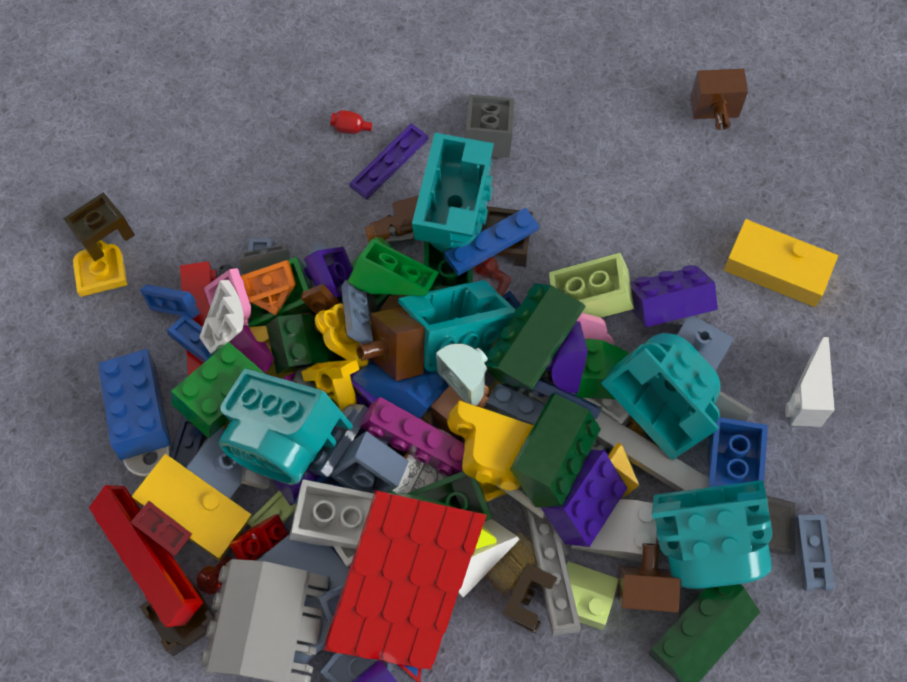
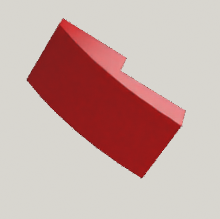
[229,514,289,560]

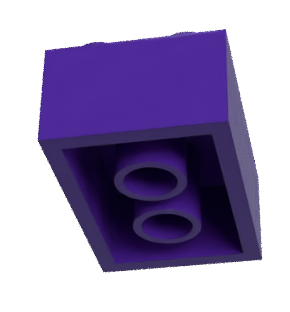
[630,265,718,327]
[540,449,627,547]

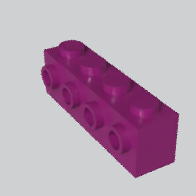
[359,397,465,477]

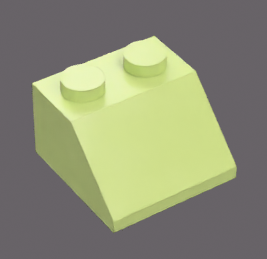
[566,561,618,630]

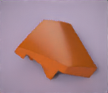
[241,260,296,315]

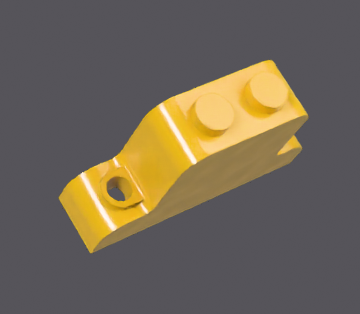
[448,400,534,491]

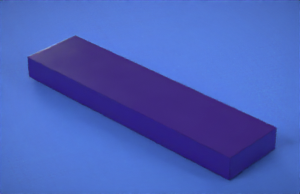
[349,123,429,200]

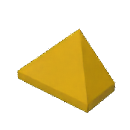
[608,443,639,498]

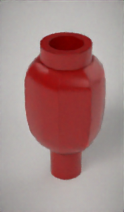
[330,110,372,134]

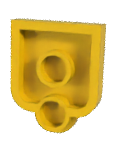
[73,240,128,297]
[315,304,371,368]

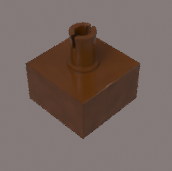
[690,68,748,130]
[356,307,425,381]
[617,543,681,612]

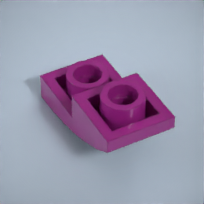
[229,325,275,373]

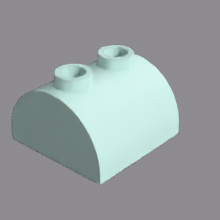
[436,344,487,406]

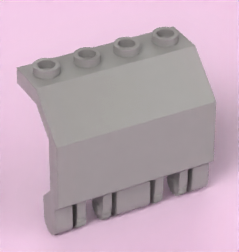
[200,559,330,682]

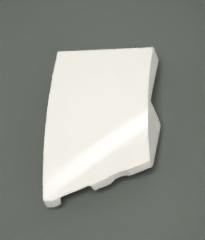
[199,280,244,354]

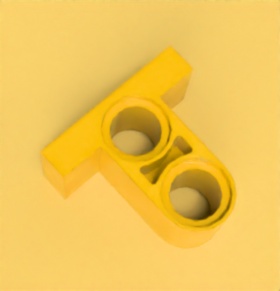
[301,359,359,412]

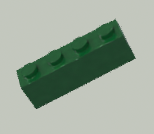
[484,283,586,390]
[510,393,601,508]
[648,584,760,682]

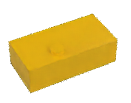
[723,219,839,307]
[132,454,252,561]

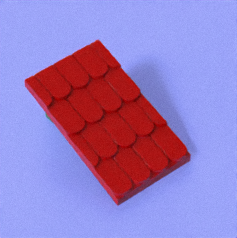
[323,490,487,670]

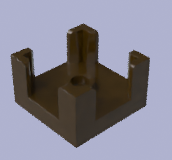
[63,192,135,262]
[481,206,533,267]
[503,563,558,634]
[139,575,214,656]

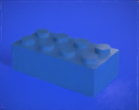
[98,349,171,461]

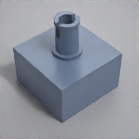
[677,316,734,371]
[185,428,243,499]
[329,431,409,494]

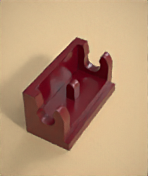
[131,501,192,556]

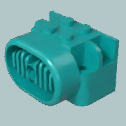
[412,133,494,252]
[398,280,515,381]
[601,333,721,460]
[218,368,353,485]
[652,480,772,589]

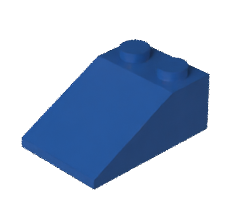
[352,361,449,419]
[708,417,768,487]

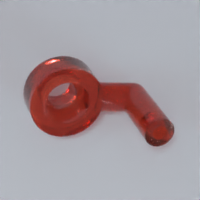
[473,257,511,296]
[197,556,237,594]

